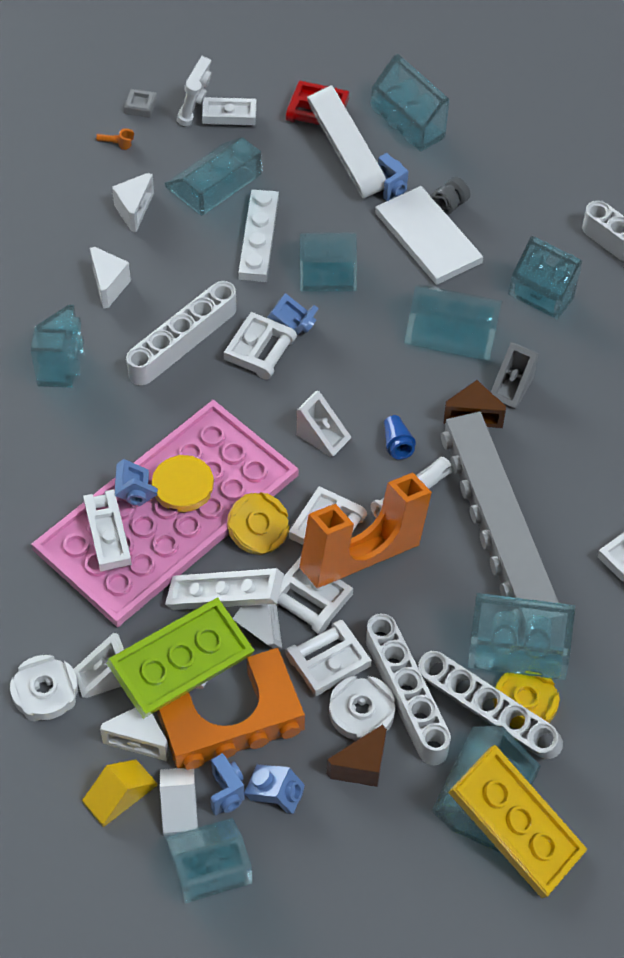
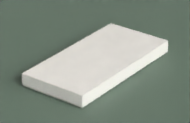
[375,186,483,285]

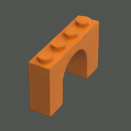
[299,472,432,589]
[157,648,305,770]

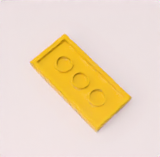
[448,745,587,898]

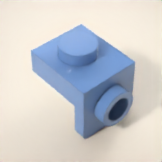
[378,153,408,201]
[267,293,319,335]
[114,459,158,506]
[211,753,245,815]
[244,764,305,814]

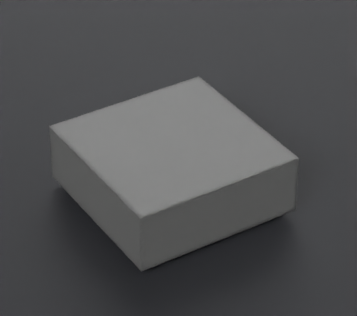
[124,89,157,118]

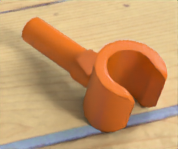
[96,128,134,150]

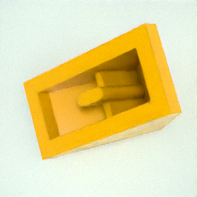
[82,759,158,827]

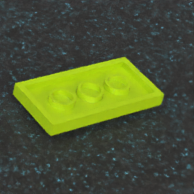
[106,597,255,719]

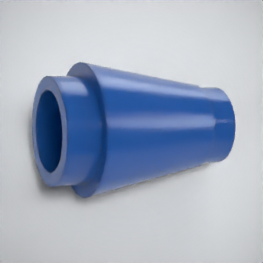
[384,415,416,460]

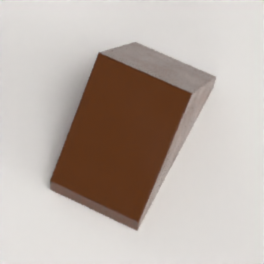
[443,380,506,428]
[327,724,387,787]

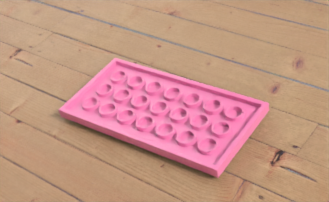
[31,400,299,628]

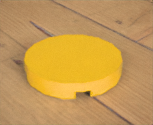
[152,455,214,512]
[227,492,290,555]
[493,667,560,729]

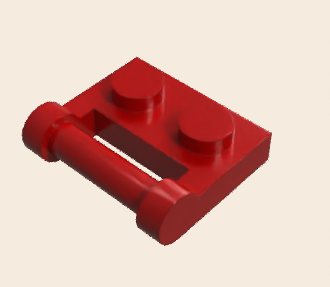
[286,80,349,125]

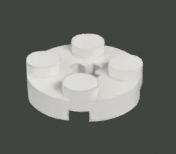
[10,655,78,721]
[329,676,395,741]

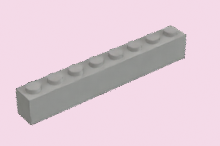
[441,412,564,640]

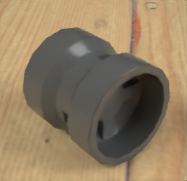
[432,177,470,214]

